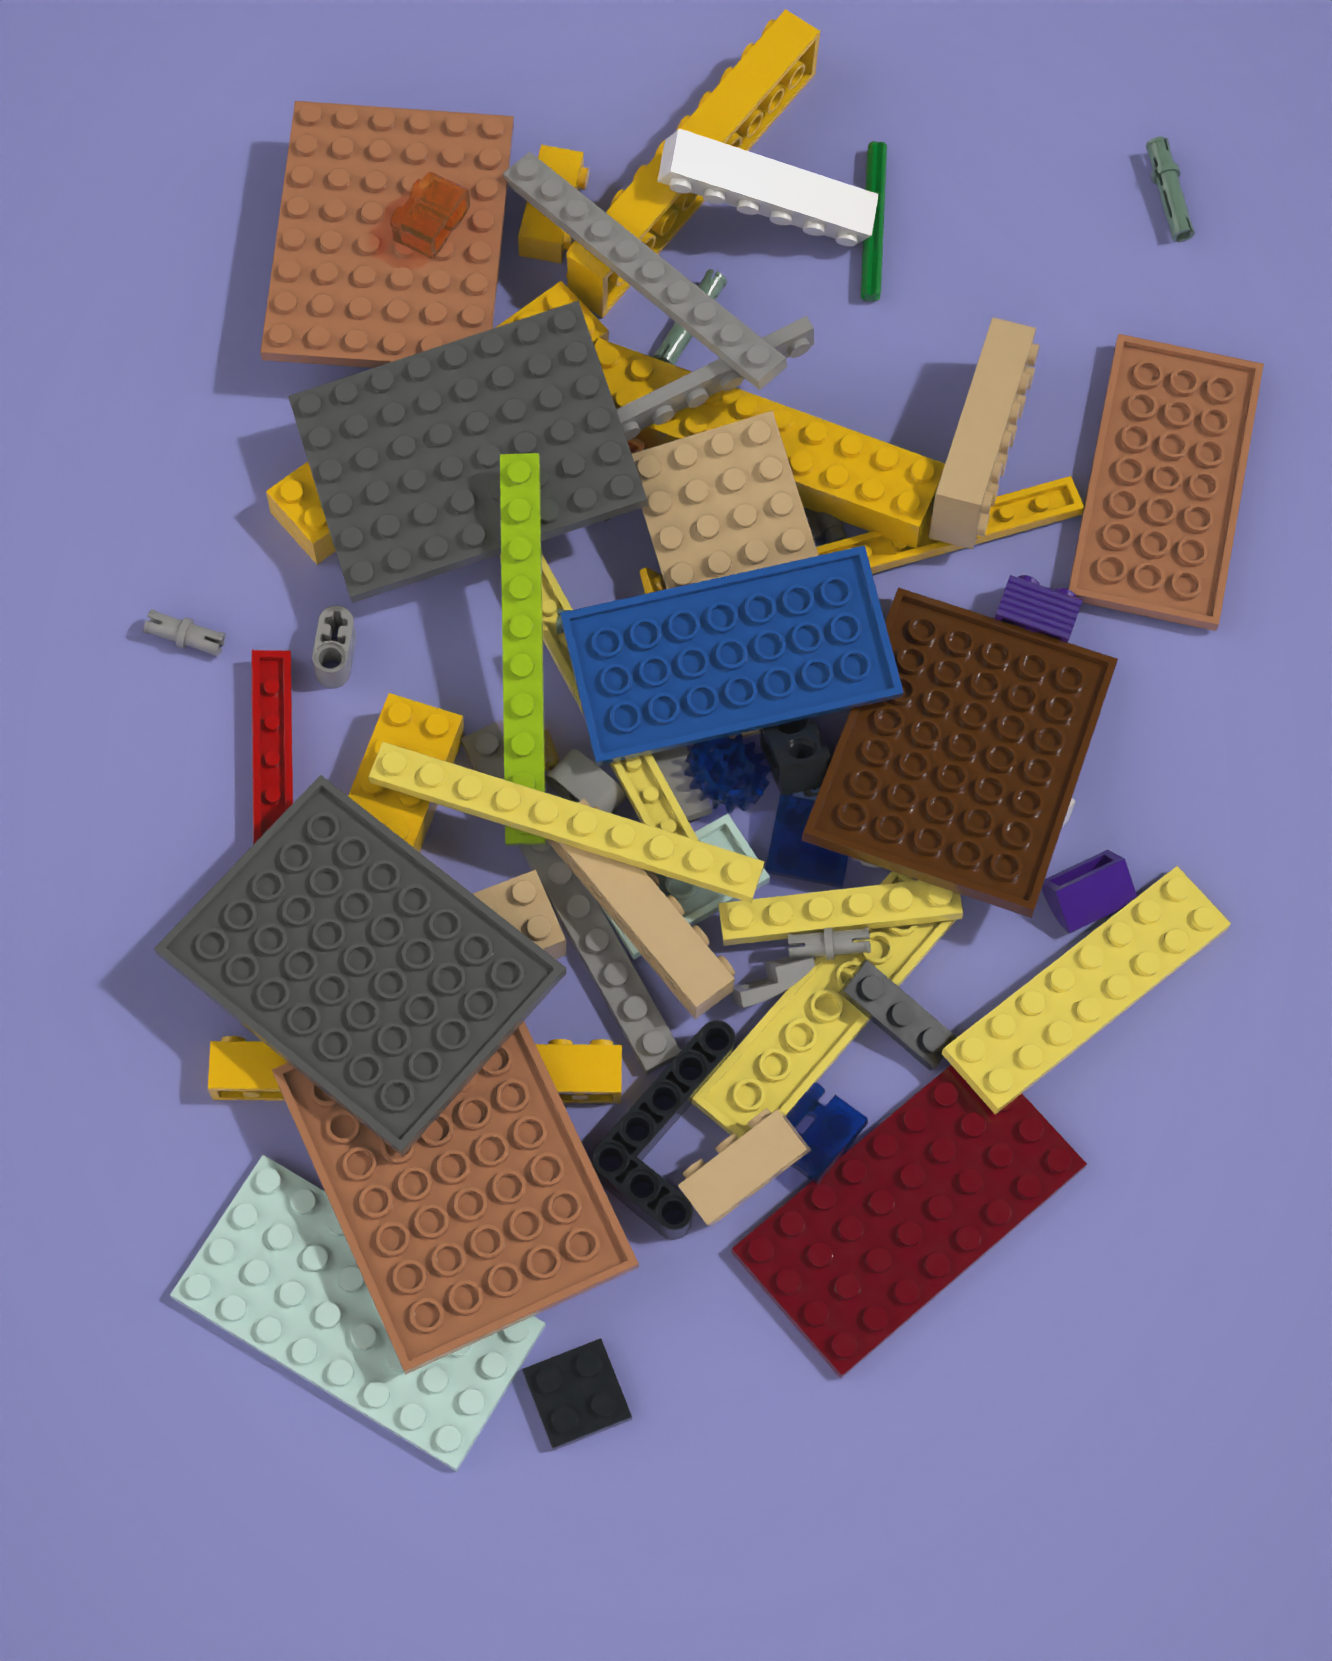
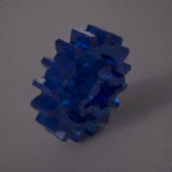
[684,734,770,813]

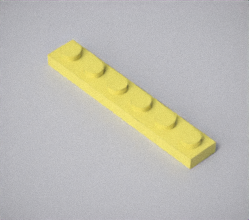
[718,880,963,946]

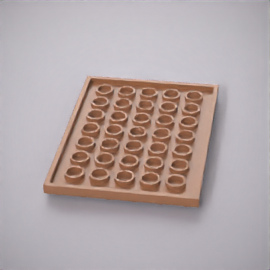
[260,101,514,368]
[272,1021,639,1375]

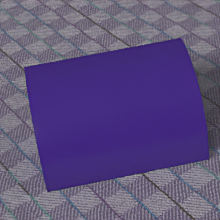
[1042,850,1137,934]

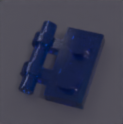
[786,1082,868,1185]

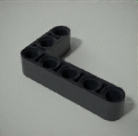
[592,1020,736,1240]

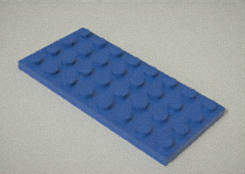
[560,546,904,766]

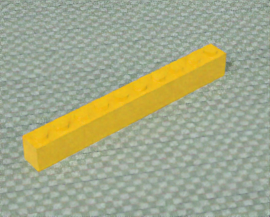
[208,1036,622,1104]

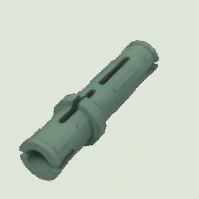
[1146,136,1195,242]
[653,269,727,365]

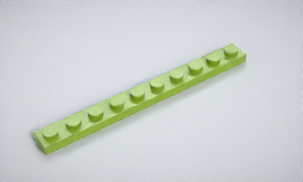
[500,453,546,846]

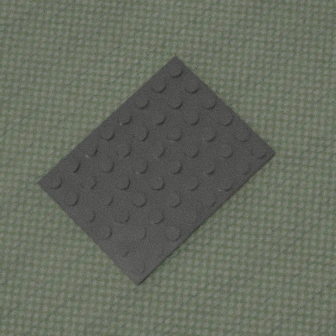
[288,301,649,603]
[154,775,567,1156]

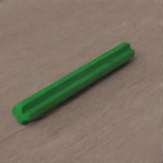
[861,141,887,302]

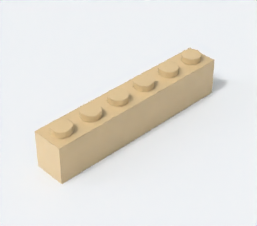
[547,799,735,1019]

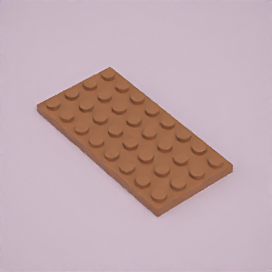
[1068,334,1264,631]

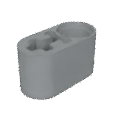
[312,605,356,688]
[545,749,627,813]

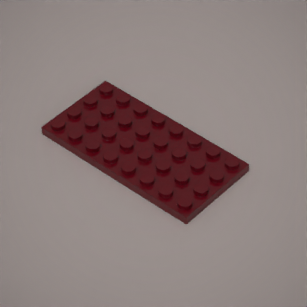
[731,1065,1087,1379]

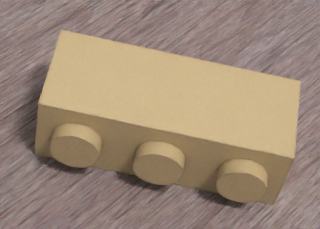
[678,1108,811,1226]

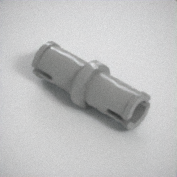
[144,609,226,657]
[788,927,871,960]

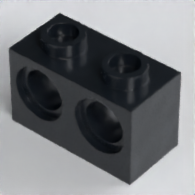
[759,718,831,796]

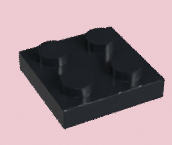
[522,1338,632,1451]

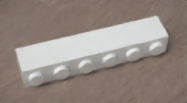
[657,129,878,246]

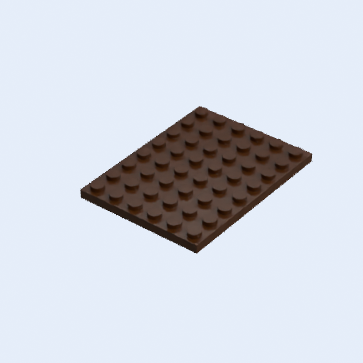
[802,587,1118,918]

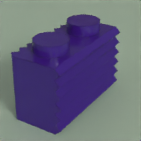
[994,575,1083,643]

